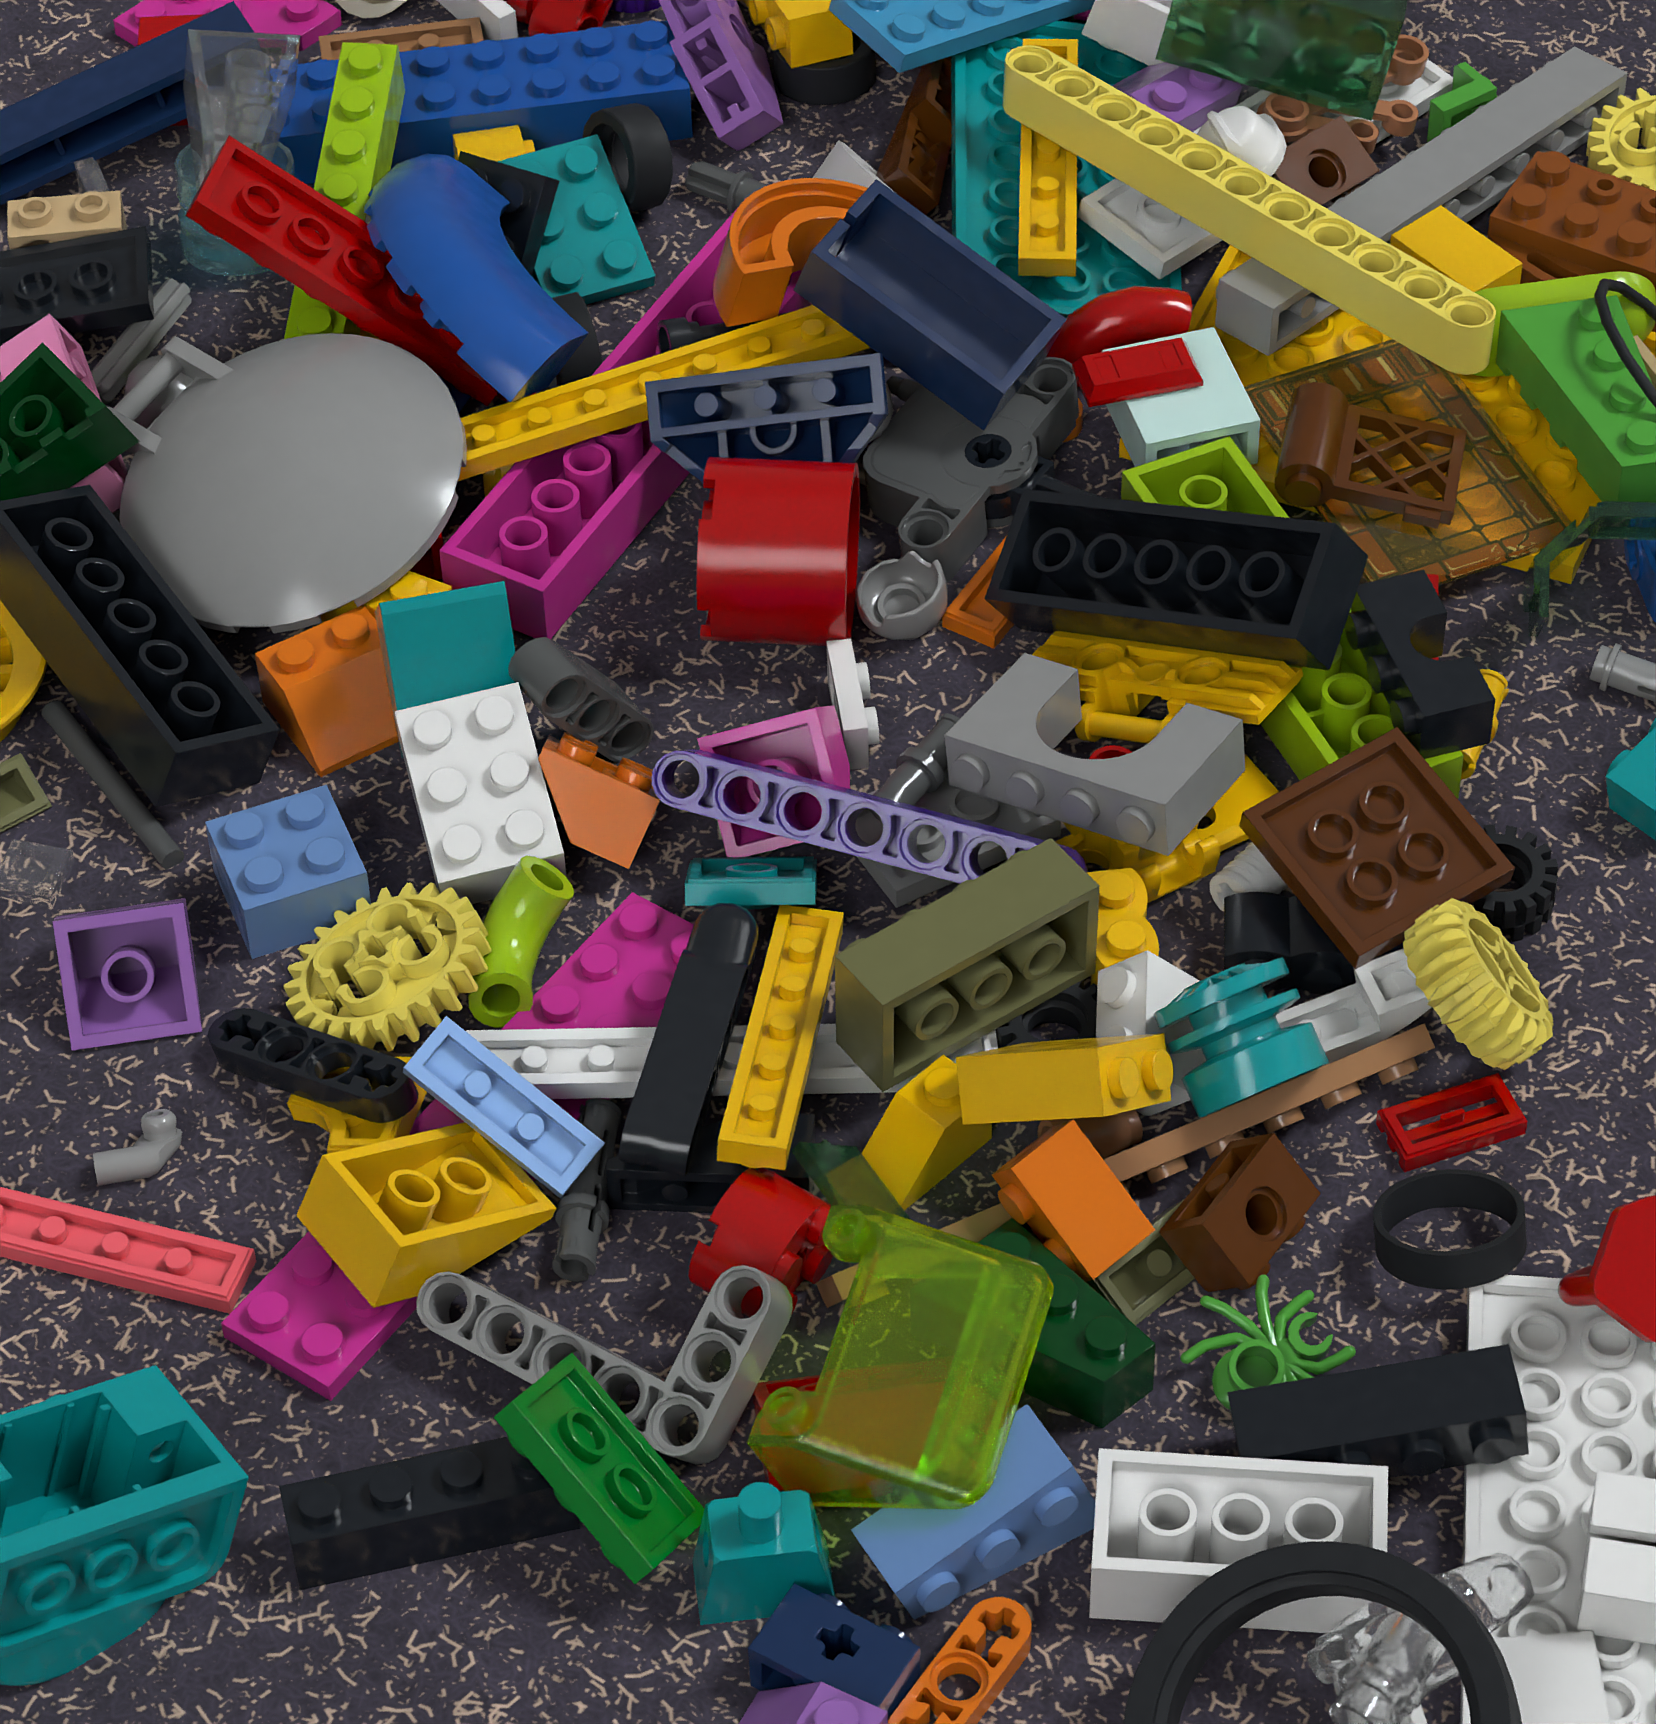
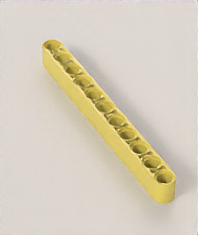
[1003,45,1496,375]

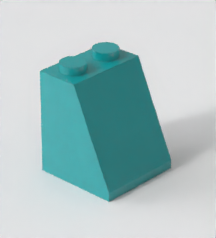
[375,581,522,758]

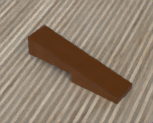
[876,56,952,215]

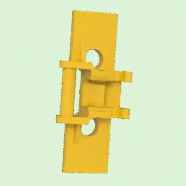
[1032,631,1303,744]
[1055,754,1279,903]

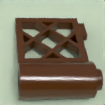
[1274,382,1467,529]

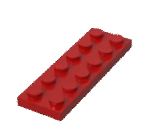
[185,135,498,406]

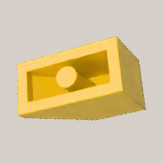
[851,1054,992,1215]

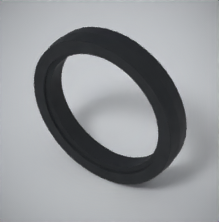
[1123,1541,1522,1724]

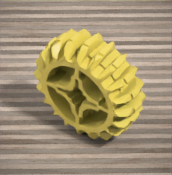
[1403,898,1553,1070]

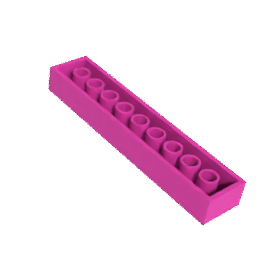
[439,197,813,639]

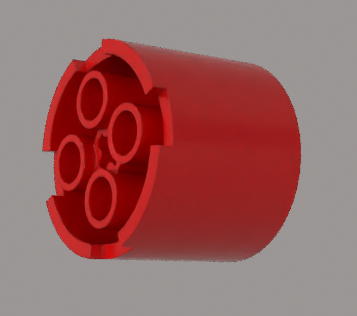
[697,457,860,646]

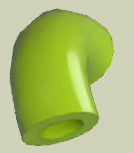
[468,855,574,1028]

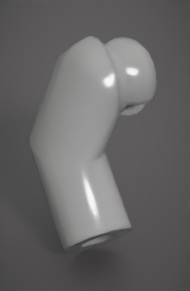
[93,1109,182,1186]

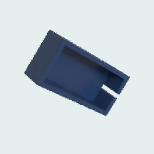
[794,179,1067,431]

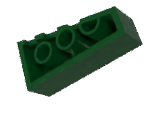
[0,342,140,501]

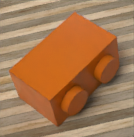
[992,1119,1155,1282]

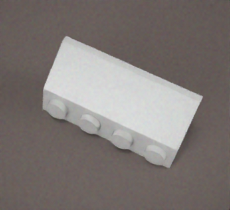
[1089,1448,1388,1637]

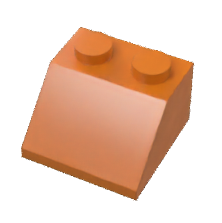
[255,604,398,777]

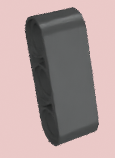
[508,637,654,763]

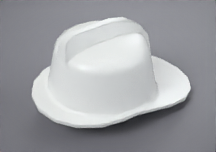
[1197,106,1287,176]

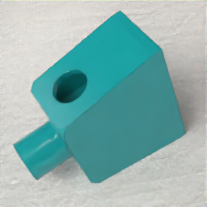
[693,1482,835,1625]

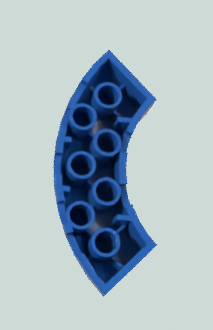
[364,153,589,403]

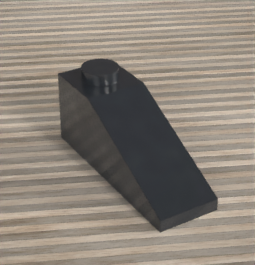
[606,1113,816,1213]

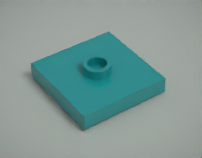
[685,856,818,909]

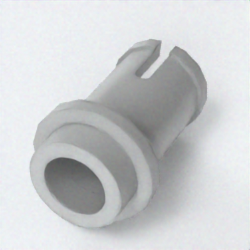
[1590,643,1656,704]

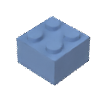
[205,785,371,959]

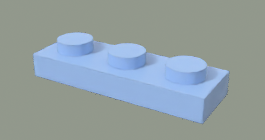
[403,1016,605,1199]

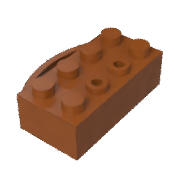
[1487,150,1656,332]

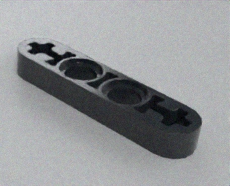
[207,1008,419,1123]

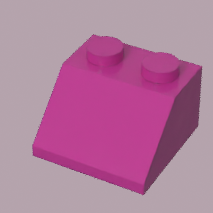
[697,705,850,857]

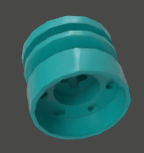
[1153,957,1329,1119]

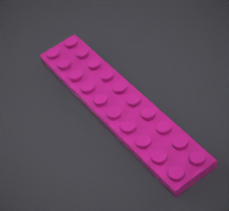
[221,892,694,1401]

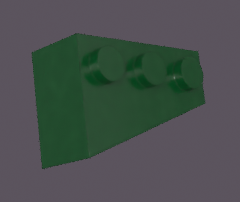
[909,1218,1156,1429]

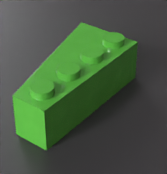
[1496,295,1656,519]

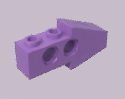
[659,0,784,151]

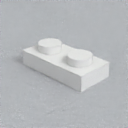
[826,638,879,770]

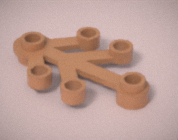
[1257,35,1429,155]

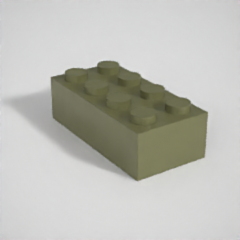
[835,838,1100,1092]

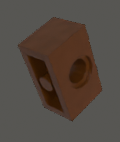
[1271,115,1380,208]
[1159,1133,1321,1292]

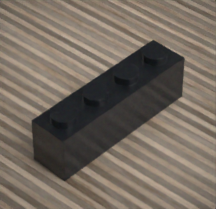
[1227,1344,1529,1478]
[279,1437,580,1590]

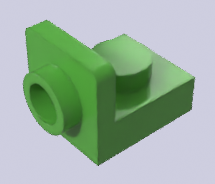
[1427,61,1497,142]

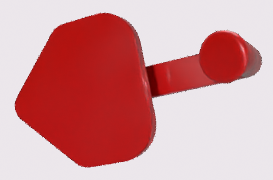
[1558,1195,1656,1343]

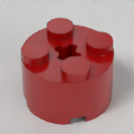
[689,1168,840,1317]

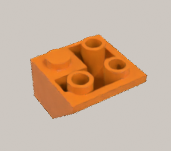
[538,732,660,869]

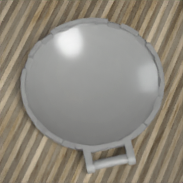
[107,333,467,633]

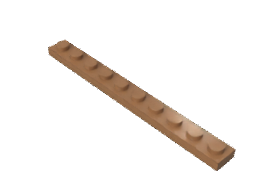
[816,1023,1435,1312]

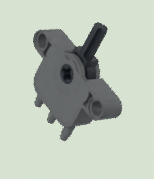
[855,357,1100,583]

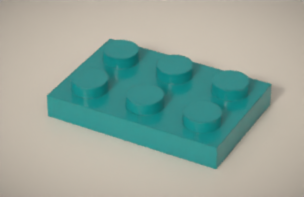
[497,134,656,305]

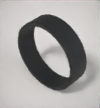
[1373,1169,1527,1290]

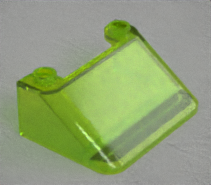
[747,1205,1054,1509]

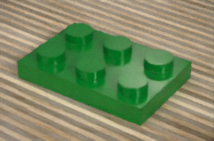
[494,1353,704,1585]

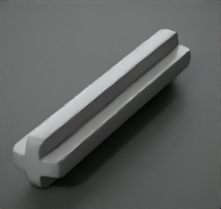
[91,279,192,404]

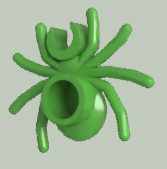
[1180,1274,1356,1410]

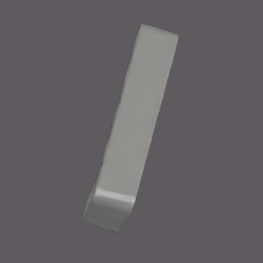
[416,1265,793,1464]

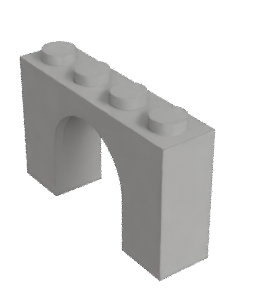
[944,653,1245,856]

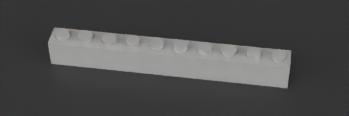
[1215,46,1628,356]

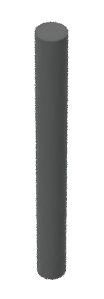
[42,700,184,870]

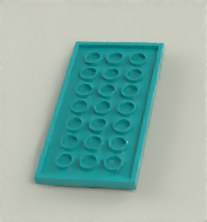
[951,21,1182,318]

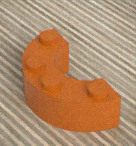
[713,178,868,327]

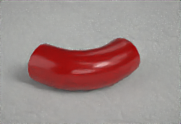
[1046,286,1192,387]

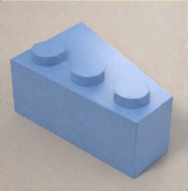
[851,1404,1095,1620]

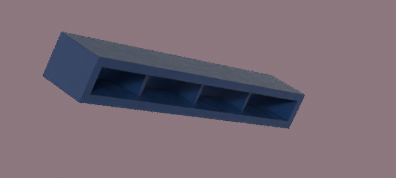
[0,1,272,205]

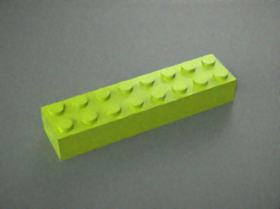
[1121,436,1464,799]

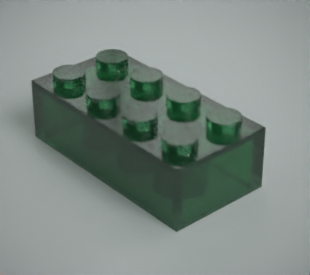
[1155,0,1408,121]

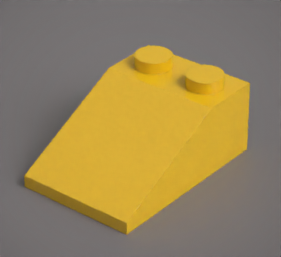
[296,1122,556,1308]

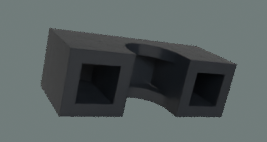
[1344,569,1496,759]

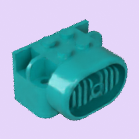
[0,1365,249,1686]

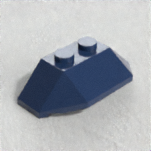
[645,353,888,482]

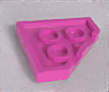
[113,0,342,51]

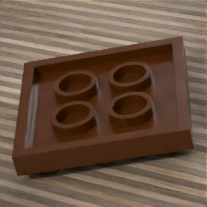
[1239,727,1515,969]

